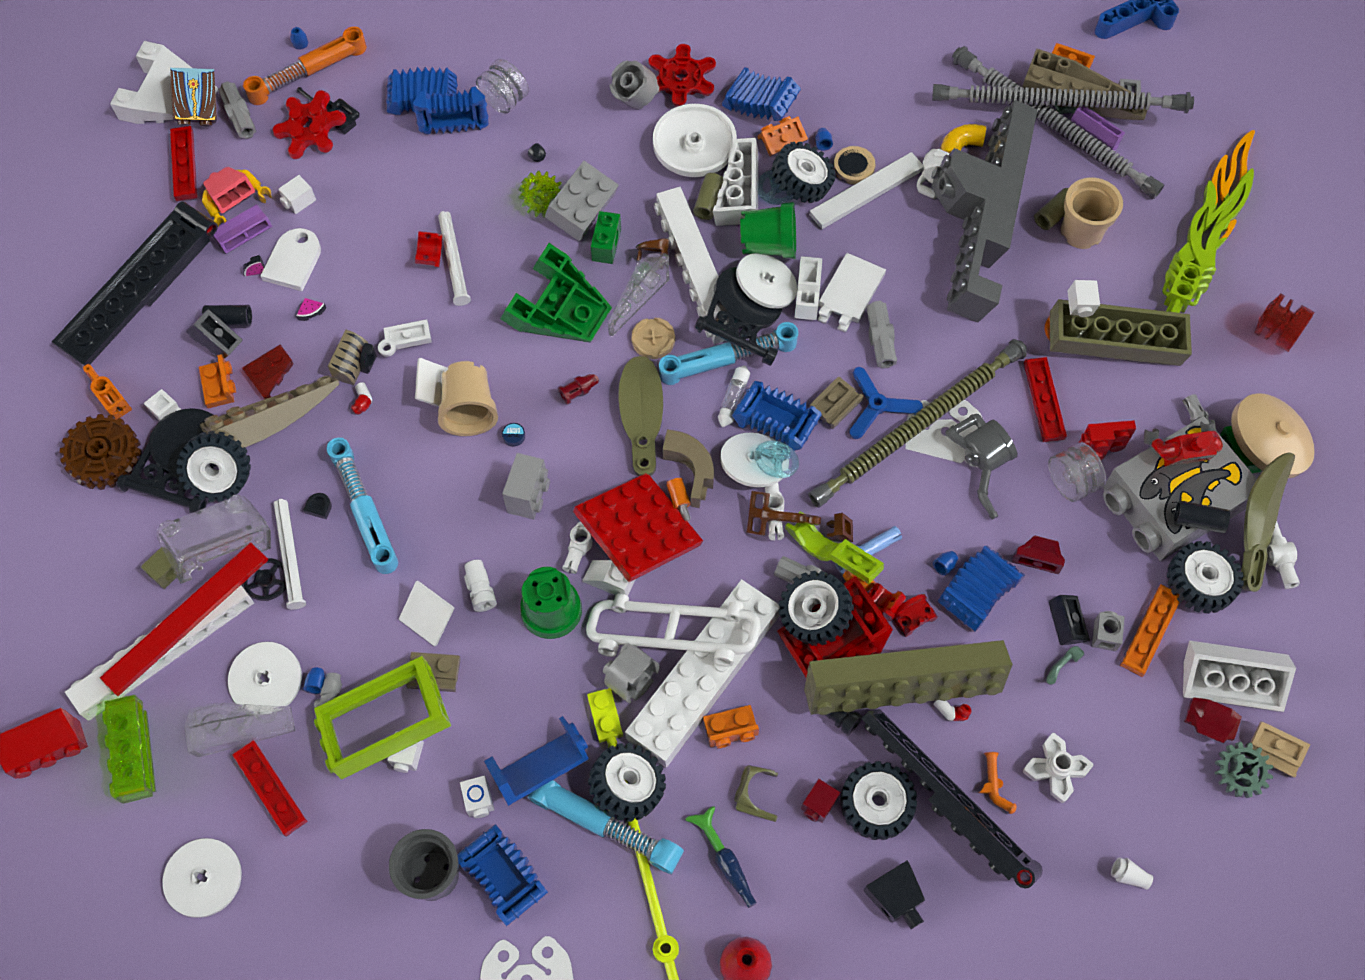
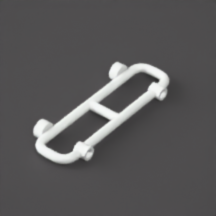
[586,593,760,667]

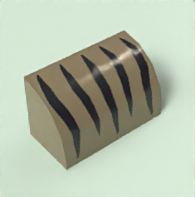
[328,329,368,385]

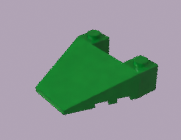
[500,243,612,343]

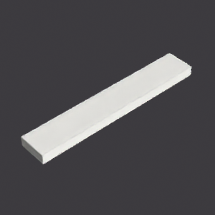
[809,152,924,229]

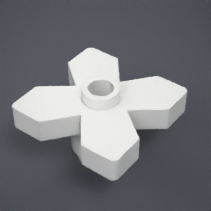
[1023,733,1093,803]

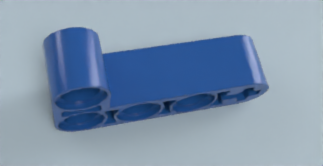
[1095,0,1179,39]

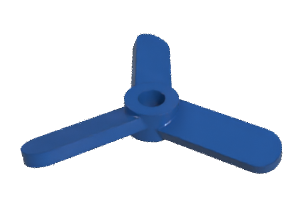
[850,367,923,439]

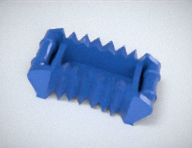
[386,66,458,115]
[722,67,801,121]
[413,86,489,134]
[732,381,822,452]
[937,545,1025,632]
[457,824,548,927]

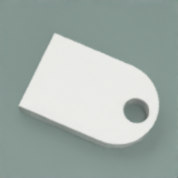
[261,228,321,291]

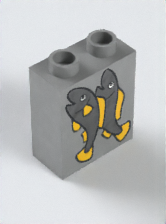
[1103,416,1257,561]

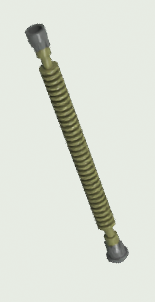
[808,339,1027,508]

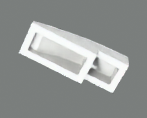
[795,256,822,320]

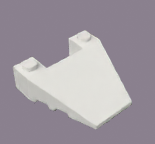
[110,41,218,124]

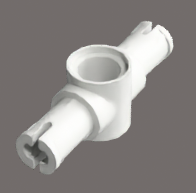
[763,483,784,540]
[1267,521,1300,589]
[562,522,593,574]

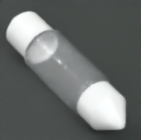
[718,365,750,427]

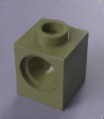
[141,547,185,589]

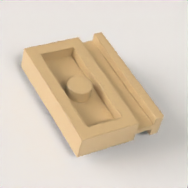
[1246,721,1311,777]

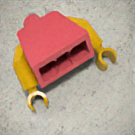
[202,167,272,226]

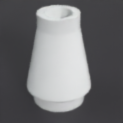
[1111,857,1153,890]

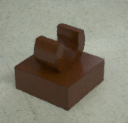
[827,512,853,542]

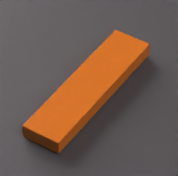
[1120,584,1180,677]

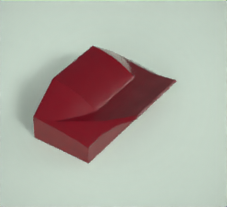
[1012,535,1065,575]
[1184,697,1242,743]

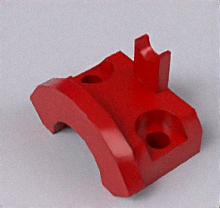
[415,231,443,267]
[868,583,906,621]
[894,594,938,637]

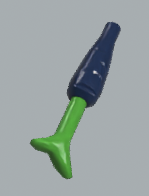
[685,806,757,908]

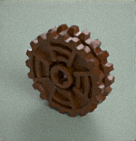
[59,414,142,490]

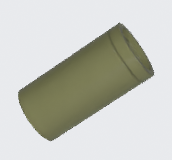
[693,173,723,220]
[1034,188,1069,230]

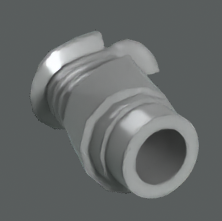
[314,673,342,708]

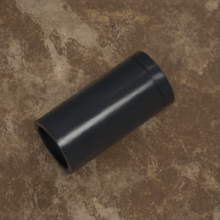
[202,304,252,327]
[1174,500,1230,533]

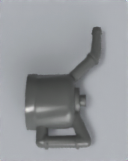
[945,413,1018,520]

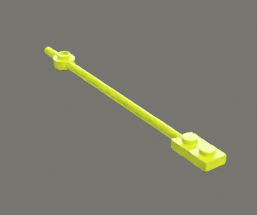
[587,688,679,980]

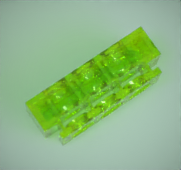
[102,695,156,804]

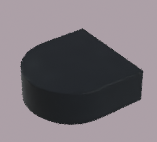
[303,493,332,520]

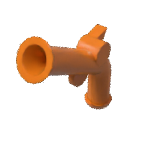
[979,752,1017,814]

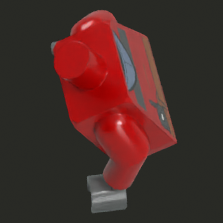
[1144,420,1223,467]

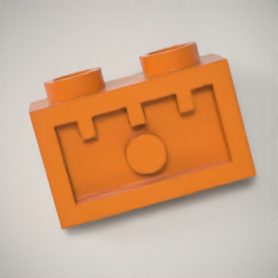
[757,116,808,157]
[199,354,236,409]
[703,705,759,749]

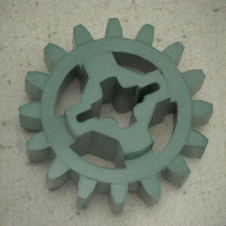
[1215,742,1273,798]

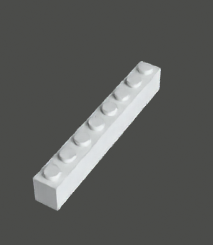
[654,187,739,344]
[65,586,254,721]

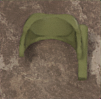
[734,765,778,822]

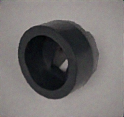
[527,143,546,162]

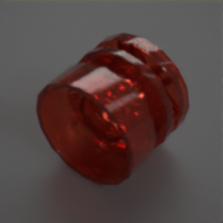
[1254,293,1315,352]

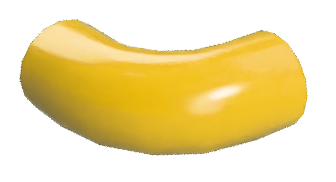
[940,124,986,153]

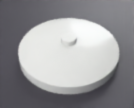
[653,104,737,177]

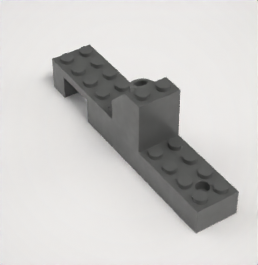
[931,100,1037,323]

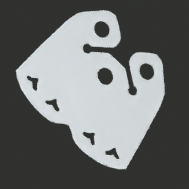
[906,400,982,468]
[480,936,574,980]

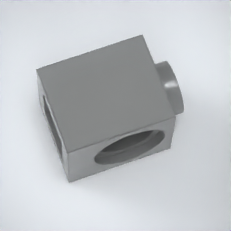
[1092,611,1125,651]

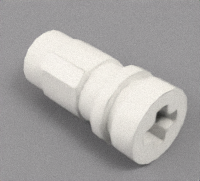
[464,560,497,612]

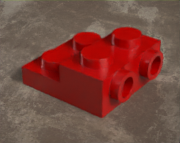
[1076,420,1137,462]

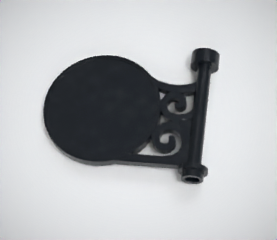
[694,267,782,366]
[117,408,216,516]

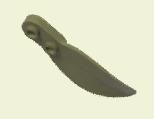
[619,356,663,476]
[1241,452,1295,592]

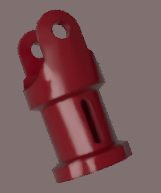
[558,374,599,405]

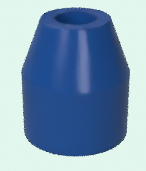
[290,27,308,50]
[815,128,833,151]
[933,551,958,576]
[304,667,325,694]

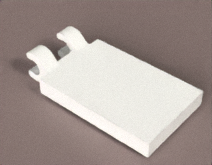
[818,253,886,332]

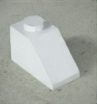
[583,560,636,596]

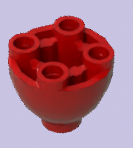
[720,936,772,980]

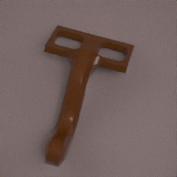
[746,491,821,535]

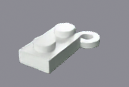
[378,319,432,357]

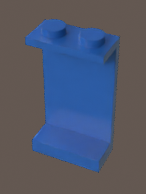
[484,716,589,806]

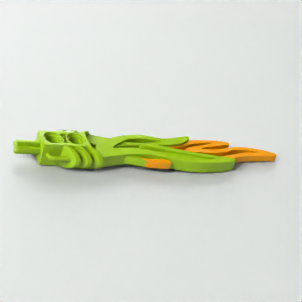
[1162,130,1255,313]

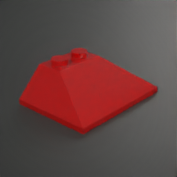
[777,575,893,678]

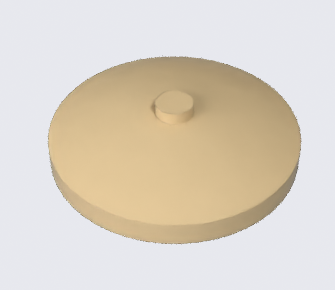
[1231,393,1314,478]

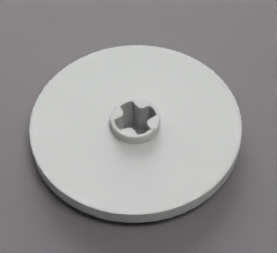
[736,253,798,308]
[720,433,789,487]
[228,642,302,715]
[163,838,242,918]

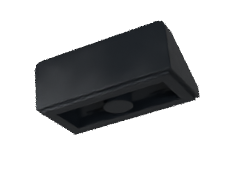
[1049,595,1090,645]

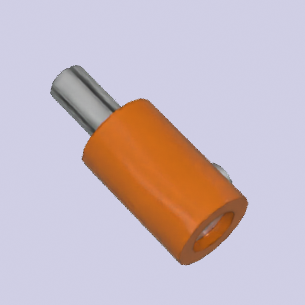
[666,478,691,521]

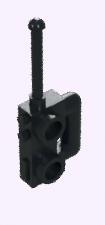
[297,87,360,135]

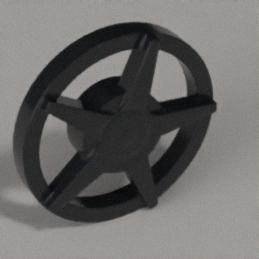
[243,558,286,601]

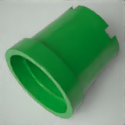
[740,202,797,259]
[520,567,582,639]

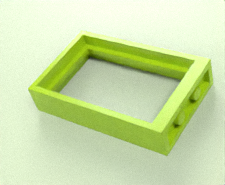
[314,656,451,780]

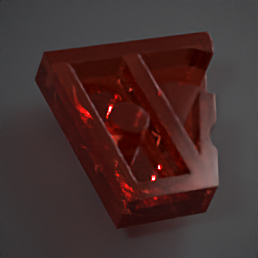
[242,344,294,399]

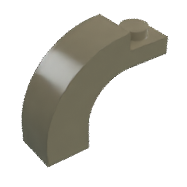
[663,429,714,508]

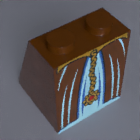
[170,68,217,126]

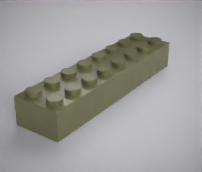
[804,640,1013,715]

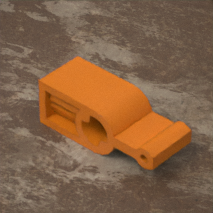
[83,364,132,420]

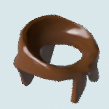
[636,238,670,267]

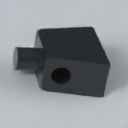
[864,860,925,930]

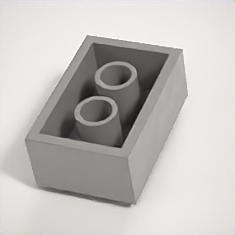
[545,161,619,242]

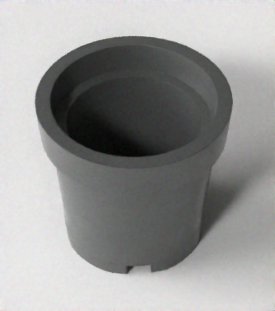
[389,829,459,901]

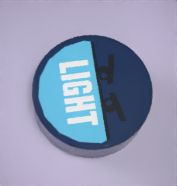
[502,423,525,447]

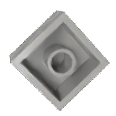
[502,453,550,520]

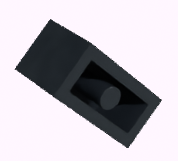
[186,309,243,359]

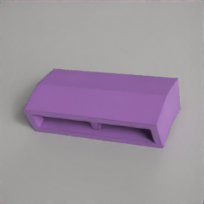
[1071,105,1125,150]
[213,204,272,254]

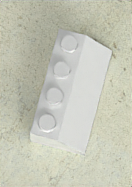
[1183,640,1296,712]

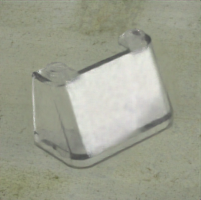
[156,495,271,584]

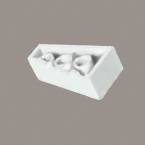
[713,138,758,226]

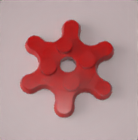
[649,44,716,107]
[273,90,346,159]

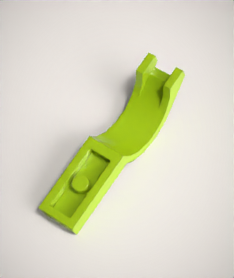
[785,511,884,584]

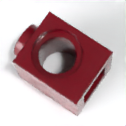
[801,778,840,823]

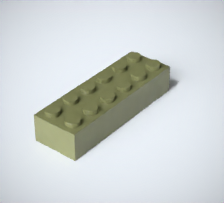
[1050,299,1192,366]

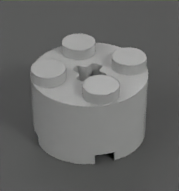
[610,60,659,110]
[603,643,659,703]

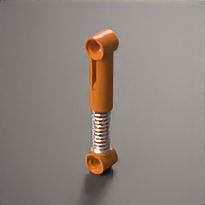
[243,26,367,105]

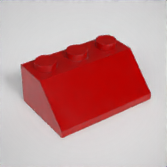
[0,707,88,779]

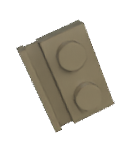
[809,376,863,429]
[406,652,461,692]

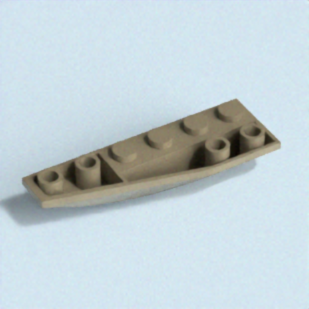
[1022,48,1147,120]
[200,375,339,448]

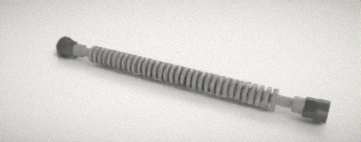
[952,46,1165,199]
[932,84,1194,114]

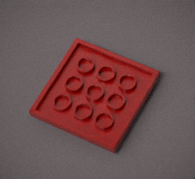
[573,473,703,582]

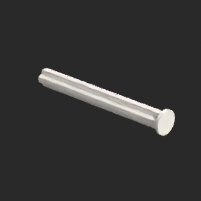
[438,211,471,306]
[274,499,306,610]

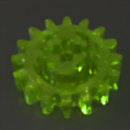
[518,170,562,218]

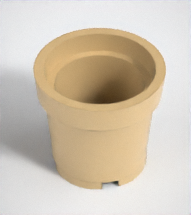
[1061,177,1123,249]
[438,361,498,436]

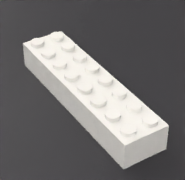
[625,579,781,768]

